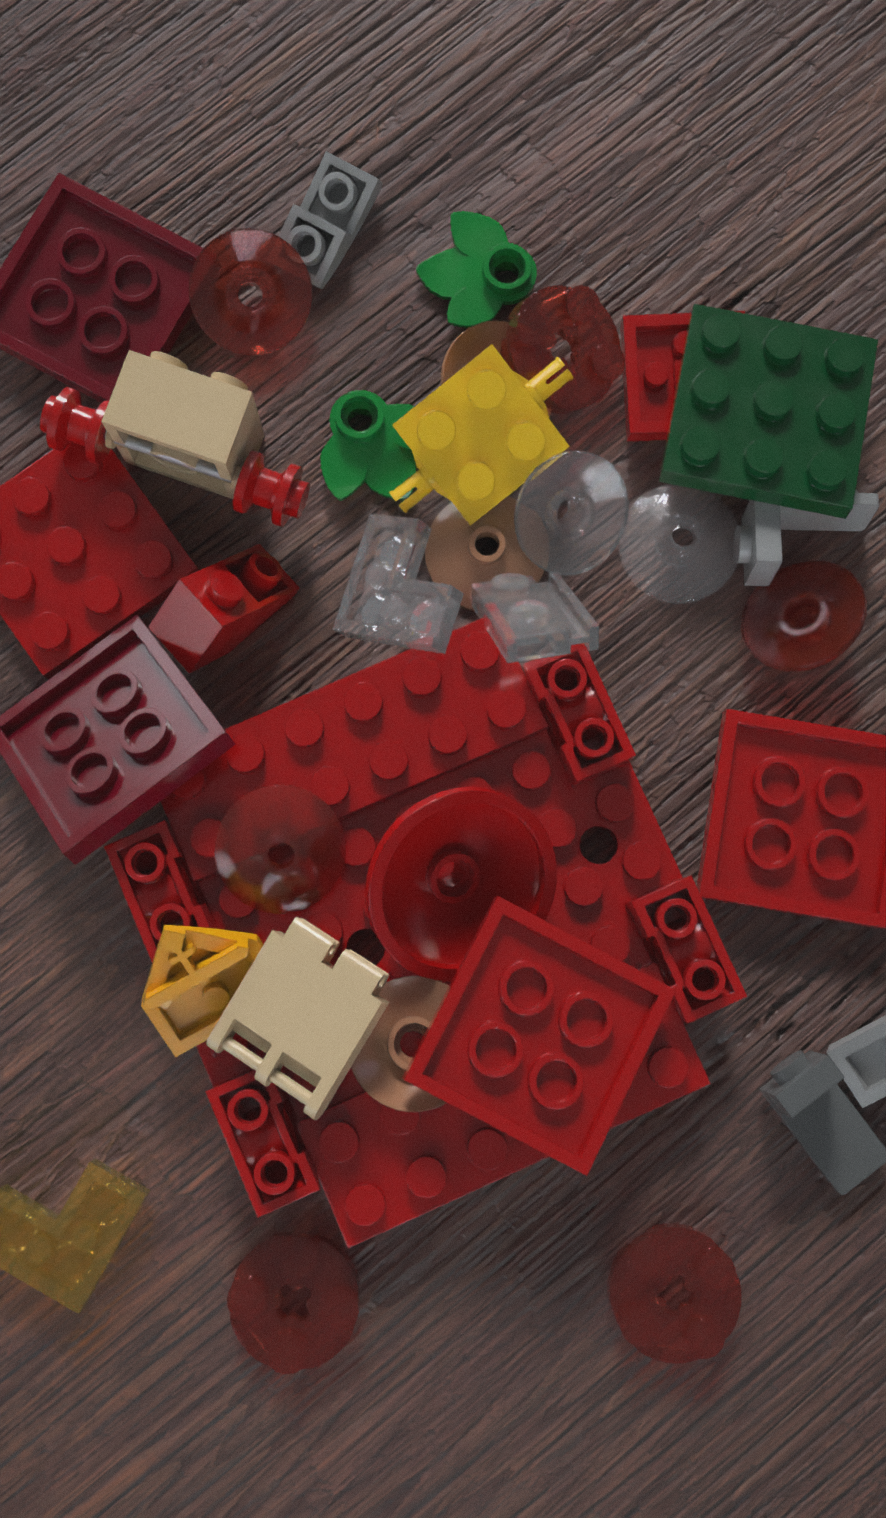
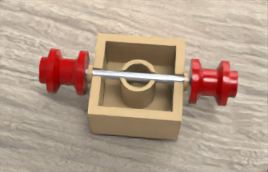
[40,350,310,527]

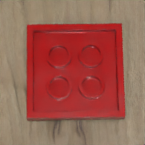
[0,442,199,680]
[697,709,886,929]
[402,896,676,1176]

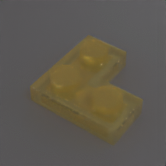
[0,1158,151,1314]

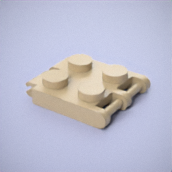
[206,917,389,1120]

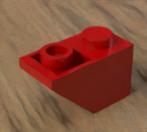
[148,544,300,673]

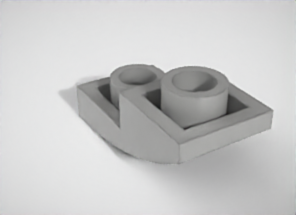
[268,151,383,289]

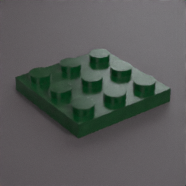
[659,304,878,519]

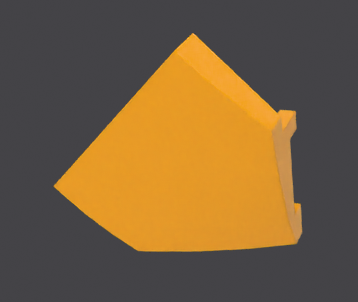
[141,925,264,1058]

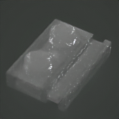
[471,572,599,663]

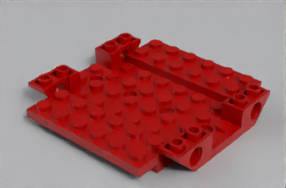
[104,612,747,1248]

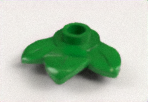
[416,211,537,328]
[320,390,416,501]

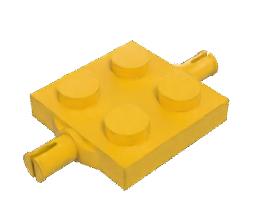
[389,344,574,526]

